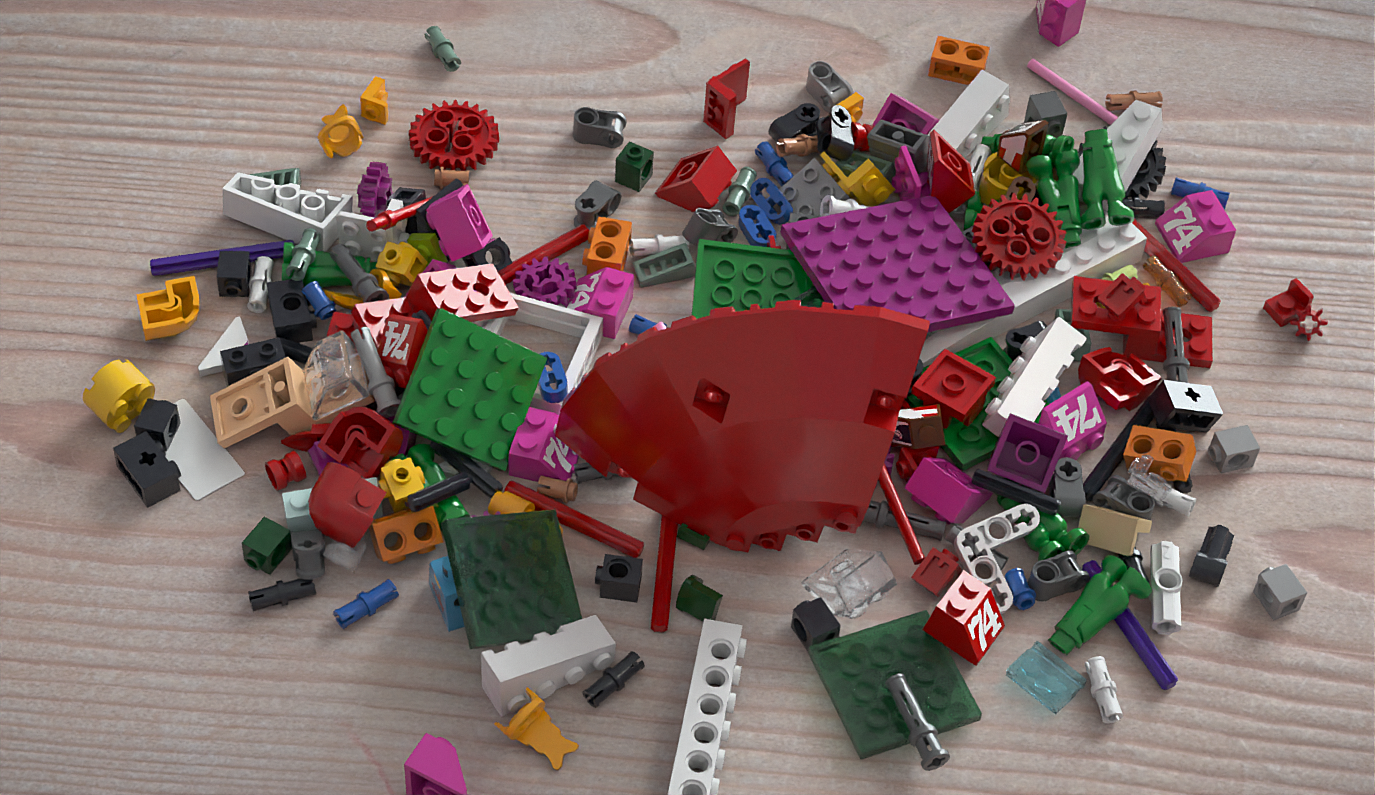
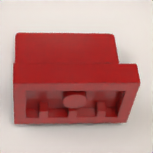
[703,58,750,139]

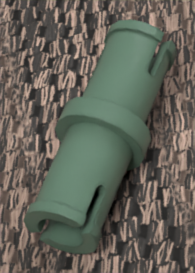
[424,26,461,72]
[722,167,757,216]
[286,228,321,281]

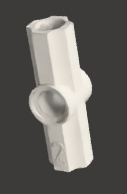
[1149,541,1183,635]

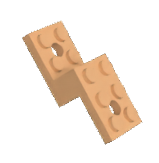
[210,350,375,449]

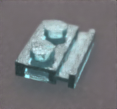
[1006,641,1087,715]

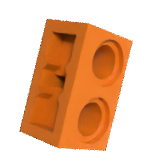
[928,36,990,85]
[582,216,632,275]
[1123,425,1197,481]
[368,505,443,564]

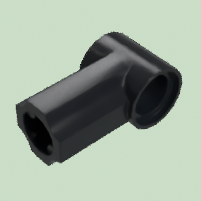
[1189,525,1234,587]

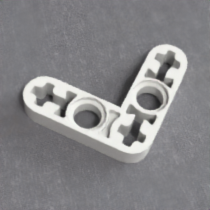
[954,504,1040,615]

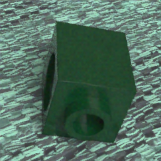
[615,141,654,192]
[241,516,292,575]

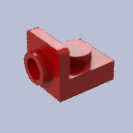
[1098,273,1147,320]
[1263,278,1314,327]
[896,446,939,483]
[911,547,962,597]

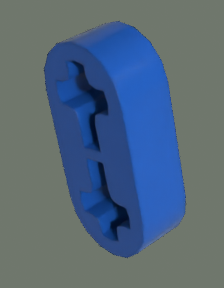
[750,178,793,225]
[738,205,777,247]
[538,352,568,403]

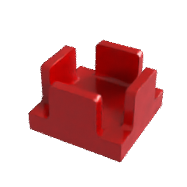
[911,349,996,429]

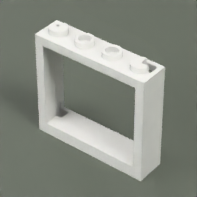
[481,293,603,416]

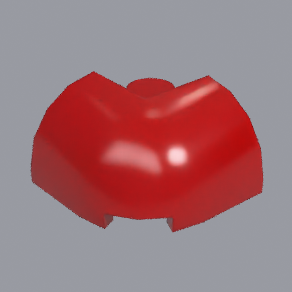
[1078,347,1161,412]
[317,406,403,479]
[308,462,387,550]

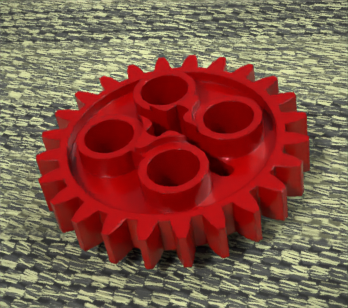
[409,100,499,171]
[971,193,1066,281]

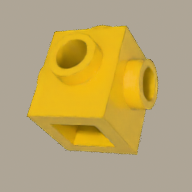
[375,241,428,286]
[377,458,425,512]

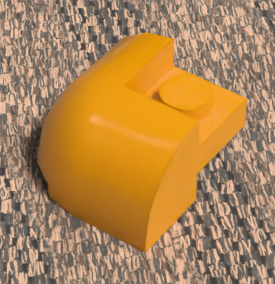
[136,276,200,341]

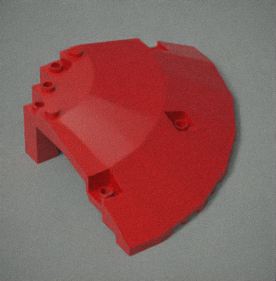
[555,300,930,553]

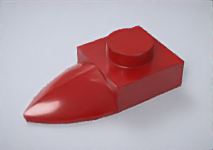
[281,423,331,452]

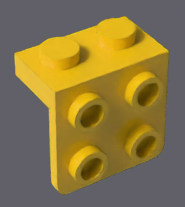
[820,152,895,207]

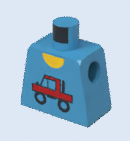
[429,553,479,632]

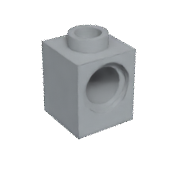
[1208,425,1260,473]
[1253,564,1307,621]

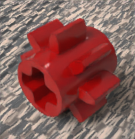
[1290,303,1328,341]

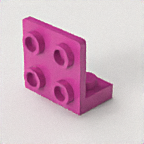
[892,146,930,201]

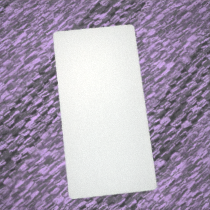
[165,399,245,500]

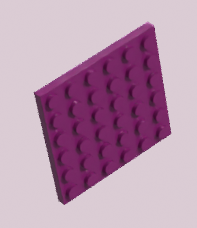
[780,195,1015,332]

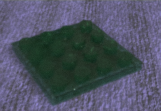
[441,509,582,649]
[808,610,982,760]

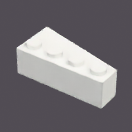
[928,70,1010,158]
[1073,100,1163,211]
[222,173,353,252]
[982,317,1087,437]
[481,615,616,717]

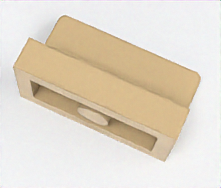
[1078,505,1152,556]

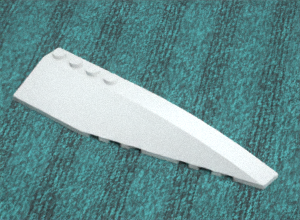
[919,205,1147,367]

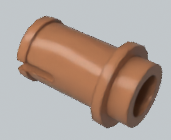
[434,167,469,189]
[537,475,578,503]

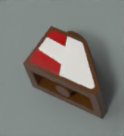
[997,120,1049,175]
[891,404,945,449]

